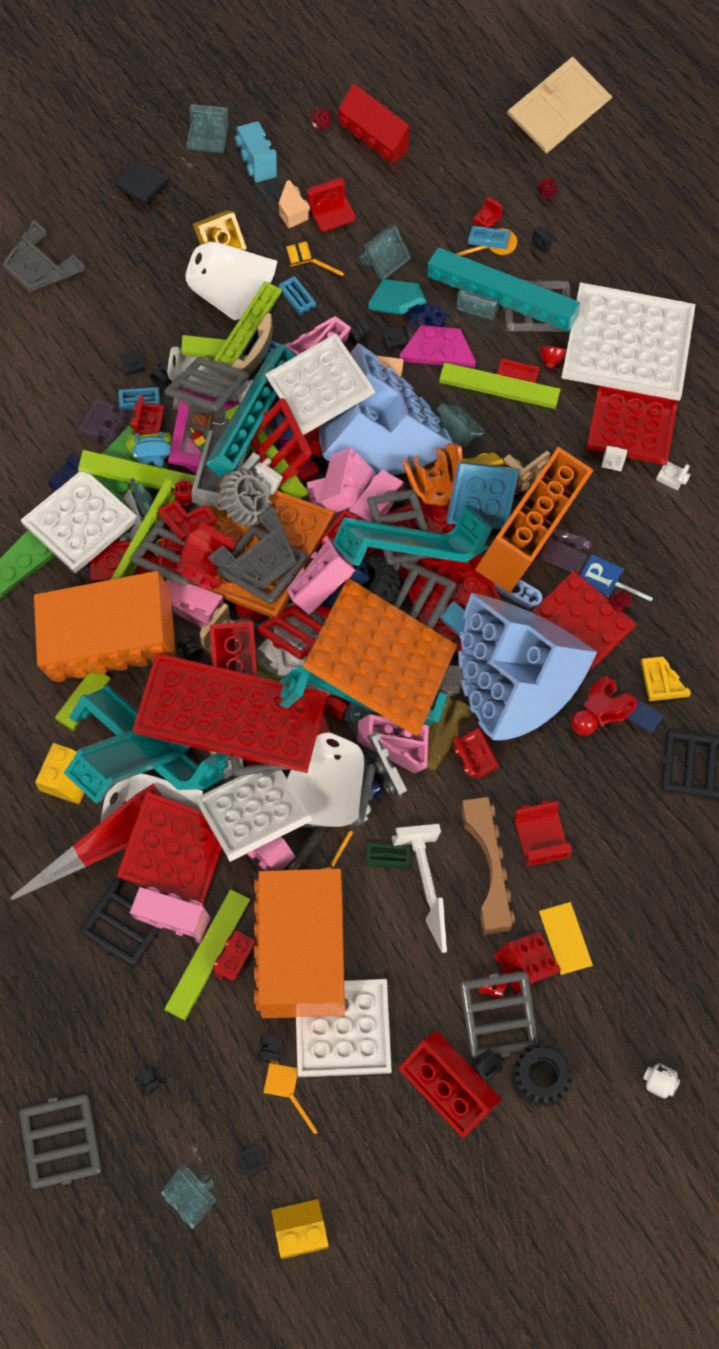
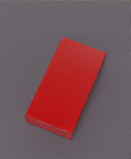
[497,358,540,383]

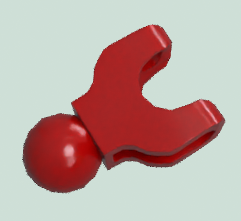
[571,676,637,736]

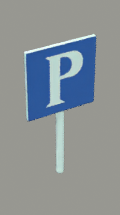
[580,555,653,601]

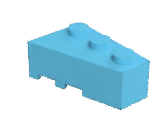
[235,121,277,183]

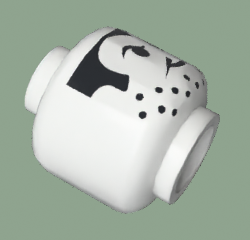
[643,1063,680,1098]

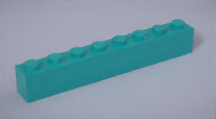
[428,248,580,332]
[205,344,296,478]

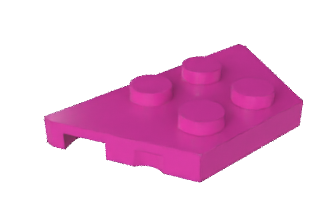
[399,325,476,368]

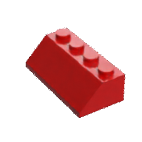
[338,84,410,164]
[210,621,259,677]
[398,1031,502,1138]

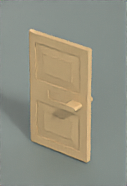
[507,57,612,154]

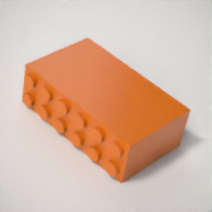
[475,447,593,593]
[34,571,176,682]
[254,869,345,1018]

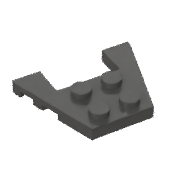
[2,220,85,292]
[208,506,297,589]
[359,731,407,796]

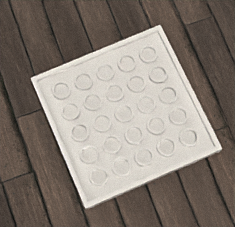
[561,283,696,401]

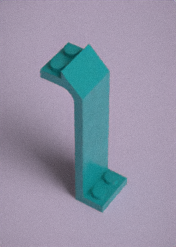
[333,507,492,566]
[279,665,447,726]
[69,684,230,790]
[64,730,191,804]

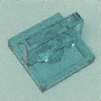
[359,224,411,280]
[437,403,485,451]

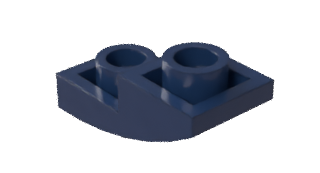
[621,691,663,733]

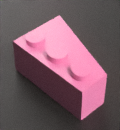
[320,447,375,513]
[287,535,356,614]
[166,579,224,628]

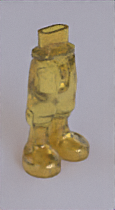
[427,697,472,771]

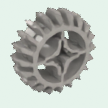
[219,469,272,527]

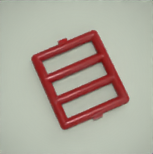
[251,398,312,489]
[257,603,331,660]

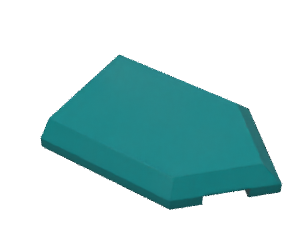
[368,279,426,315]

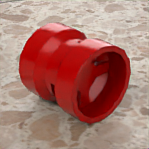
[173,480,196,510]
[478,972,508,999]

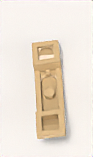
[227,313,273,381]

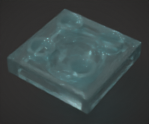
[161,1164,217,1229]

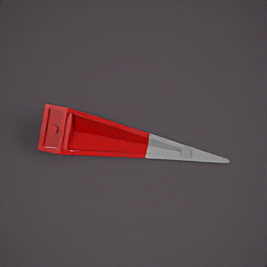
[10,783,162,900]

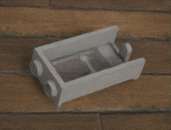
[192,430,249,510]

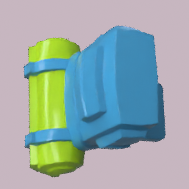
[126,432,173,468]

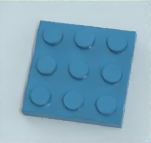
[446,461,519,529]

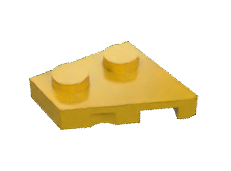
[641,657,691,701]

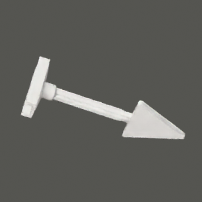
[392,824,447,953]

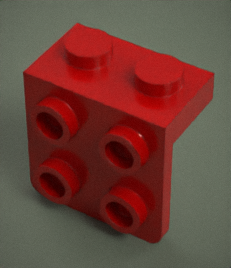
[307,178,356,232]

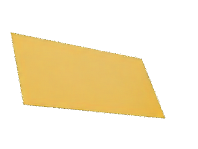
[539,902,593,975]

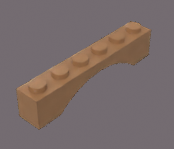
[461,797,515,935]

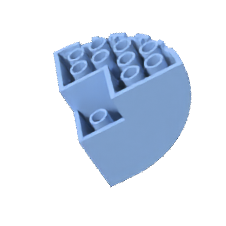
[319,343,453,476]
[459,593,597,740]

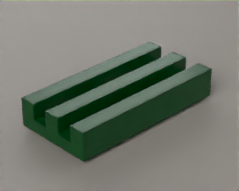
[365,842,411,869]

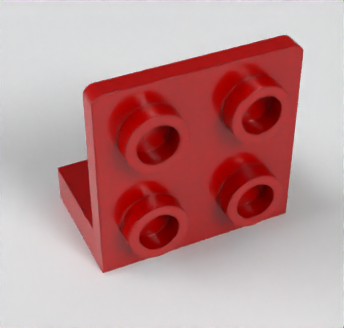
[494,932,561,995]

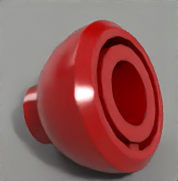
[540,346,567,369]

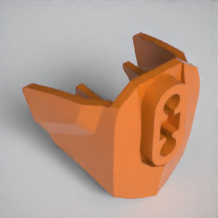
[402,443,463,506]

